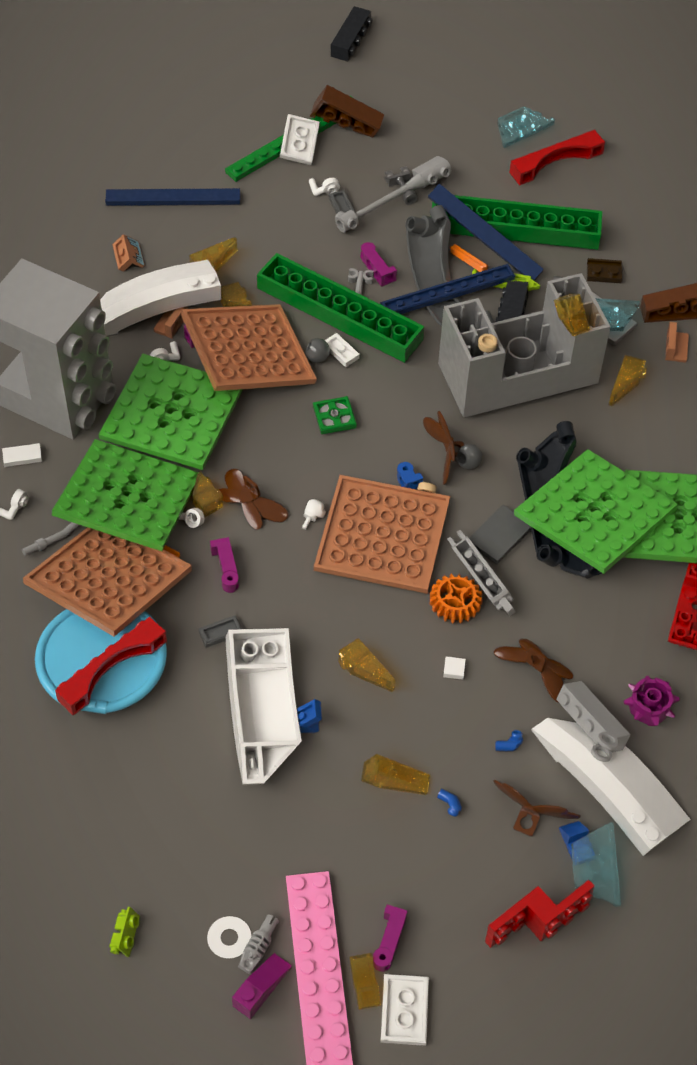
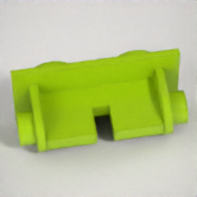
[109,907,140,957]

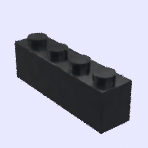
[330,6,373,62]
[495,281,528,322]

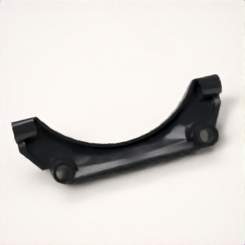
[516,421,602,579]

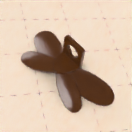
[423,411,464,485]
[216,468,288,529]
[494,639,573,703]
[493,780,581,836]

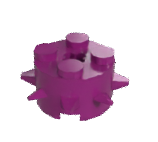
[624,676,680,726]

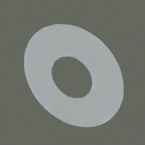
[207,916,251,958]

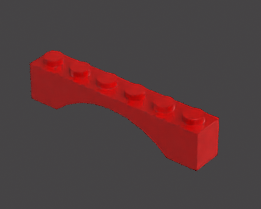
[509,130,605,185]
[55,616,167,716]

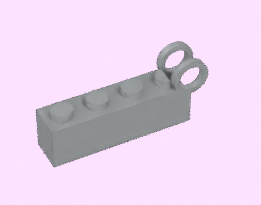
[556,681,630,762]

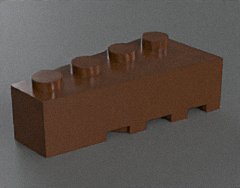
[310,85,384,137]
[640,283,697,323]

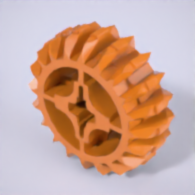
[430,573,483,624]

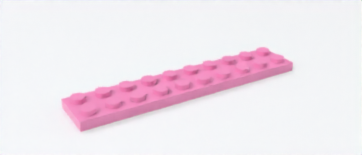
[286,871,353,1065]

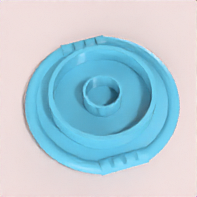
[35,609,167,714]

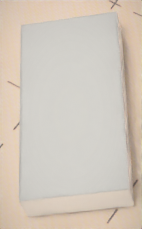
[2,443,42,467]

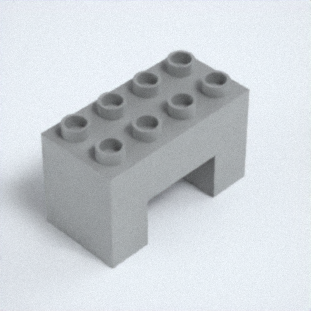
[0,259,116,439]
[438,273,611,418]

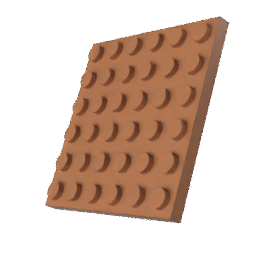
[181,304,317,391]
[314,475,450,594]
[23,527,192,637]

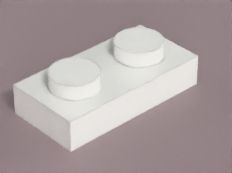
[325,333,359,367]

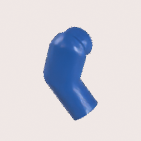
[495,730,523,751]
[437,789,462,817]

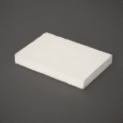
[279,114,320,165]
[381,974,429,1046]

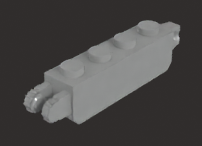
[447,530,516,616]

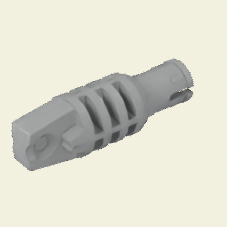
[238,914,279,974]

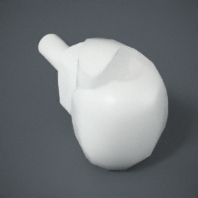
[302,499,326,530]

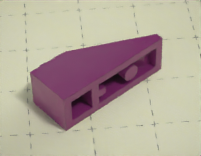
[232,953,292,1020]

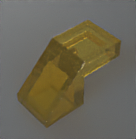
[349,953,381,1010]

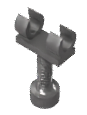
[384,166,417,205]

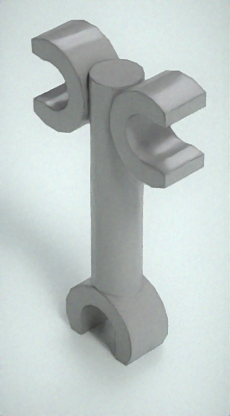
[348,268,373,295]

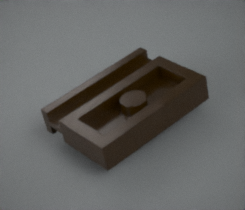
[587,258,622,284]

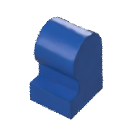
[397,462,423,490]

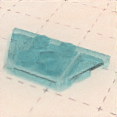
[497,106,555,148]
[595,298,640,331]
[571,822,621,907]

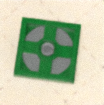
[313,396,357,435]

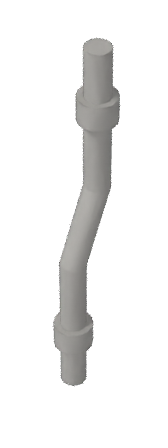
[22,522,79,556]

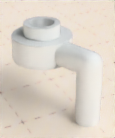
[309,178,340,196]
[150,341,181,361]
[0,489,29,520]
[179,508,205,528]

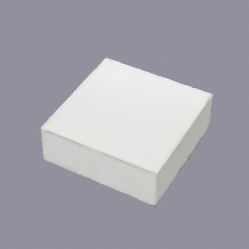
[443,657,466,680]

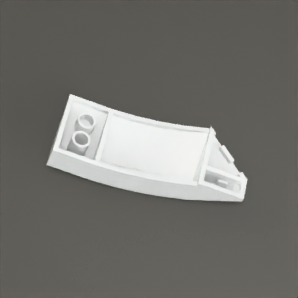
[100,260,221,336]
[225,628,302,785]
[531,718,691,856]

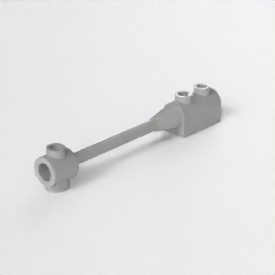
[335,156,451,233]

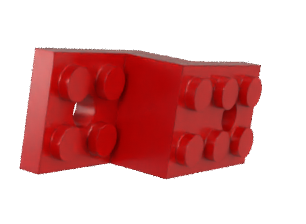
[485,880,595,948]

